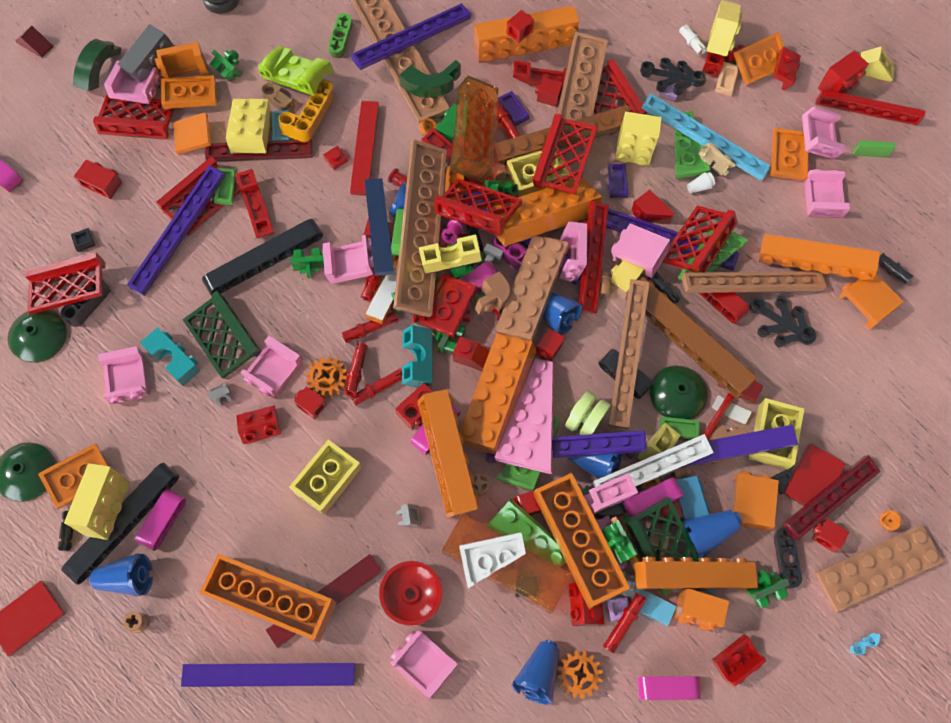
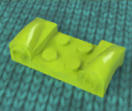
[258,45,335,96]

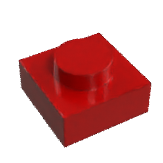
[323,145,348,170]

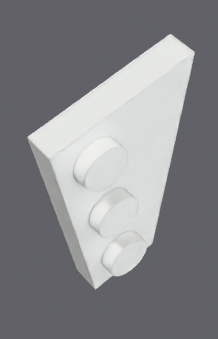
[459,532,526,588]

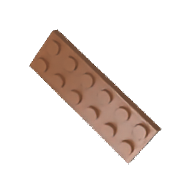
[557,32,608,121]
[495,236,569,342]
[815,524,944,612]

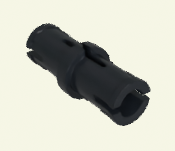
[878,253,914,284]
[648,271,681,304]

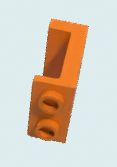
[155,41,209,79]
[839,274,904,330]
[733,471,779,531]

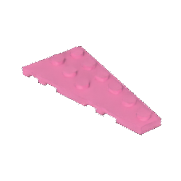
[495,359,554,474]

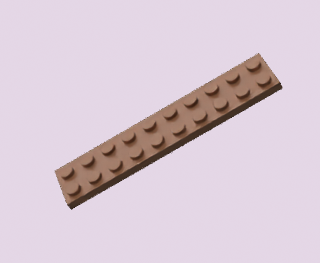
[350,0,450,124]
[393,139,447,317]

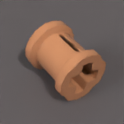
[123,612,148,633]

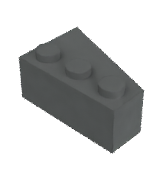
[118,24,174,83]

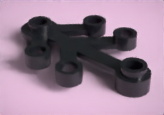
[640,58,706,95]
[749,296,816,347]

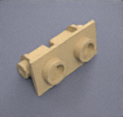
[698,142,736,176]

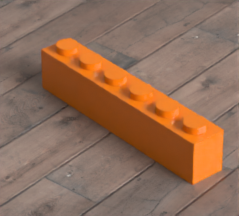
[758,234,880,280]
[635,557,758,589]

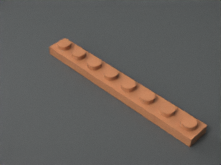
[682,271,826,293]
[608,279,649,430]

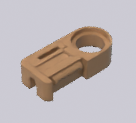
[261,83,294,111]

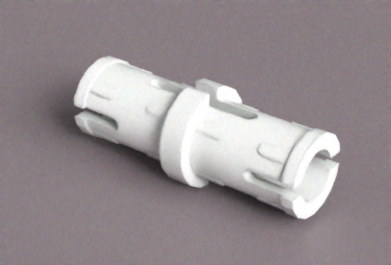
[679,24,707,56]

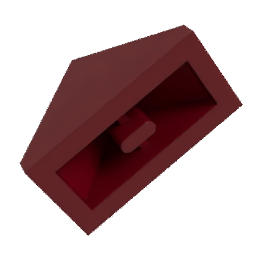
[15,26,53,58]

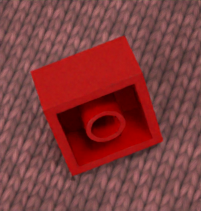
[817,50,869,94]

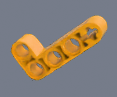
[279,80,334,142]

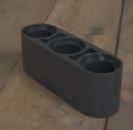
[60,277,110,327]
[598,349,653,399]

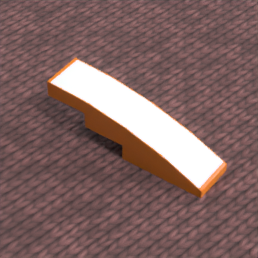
[365,267,397,324]

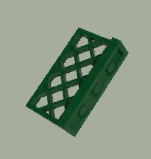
[182,291,262,379]
[623,497,699,596]

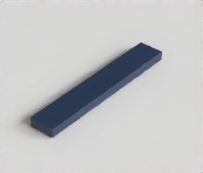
[364,178,394,276]

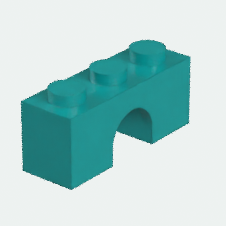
[402,325,433,388]
[139,327,200,386]

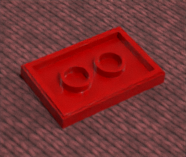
[419,274,478,338]
[784,443,846,506]
[0,581,65,656]

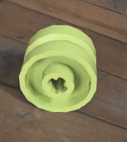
[565,390,611,435]

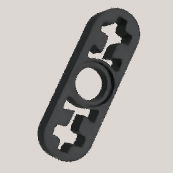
[774,528,802,589]

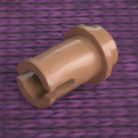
[599,273,612,298]

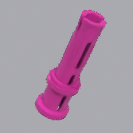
[442,202,473,244]

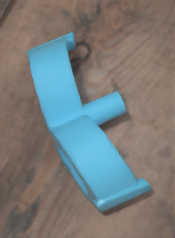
[850,633,881,655]

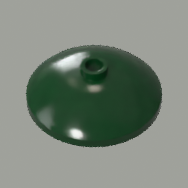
[7,310,67,363]
[649,365,708,420]
[0,442,56,502]

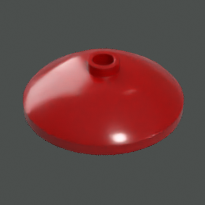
[379,561,442,626]

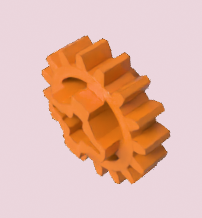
[305,356,348,398]
[556,650,603,699]

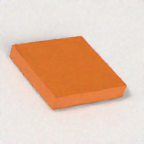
[173,113,211,155]

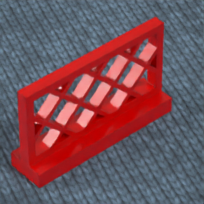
[594,59,647,136]
[93,95,174,139]
[532,114,598,195]
[156,156,241,236]
[434,178,522,236]
[662,205,738,273]
[25,252,106,315]

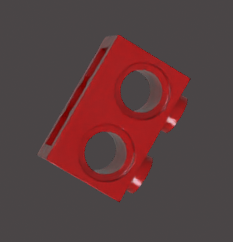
[395,383,433,430]

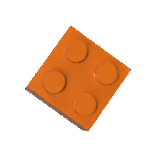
[673,588,729,632]

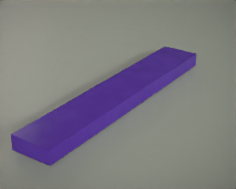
[680,425,798,468]

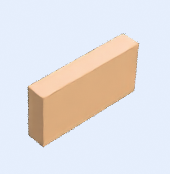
[715,62,739,96]

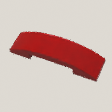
[513,61,567,88]
[235,169,274,239]

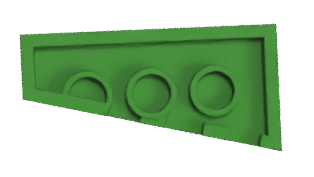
[674,111,711,180]
[678,221,748,281]
[496,417,561,491]
[484,499,566,570]

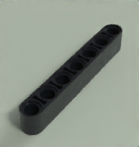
[202,219,323,295]
[61,463,179,585]

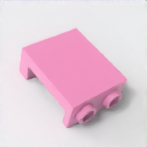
[104,61,162,104]
[802,106,846,159]
[804,169,850,218]
[559,222,587,281]
[611,224,670,278]
[323,235,374,284]
[241,336,303,398]
[98,346,149,404]
[584,473,638,514]
[391,630,458,699]

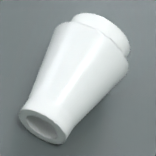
[687,172,715,194]

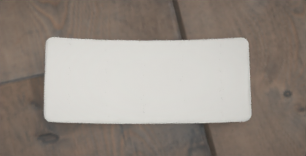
[712,395,751,424]

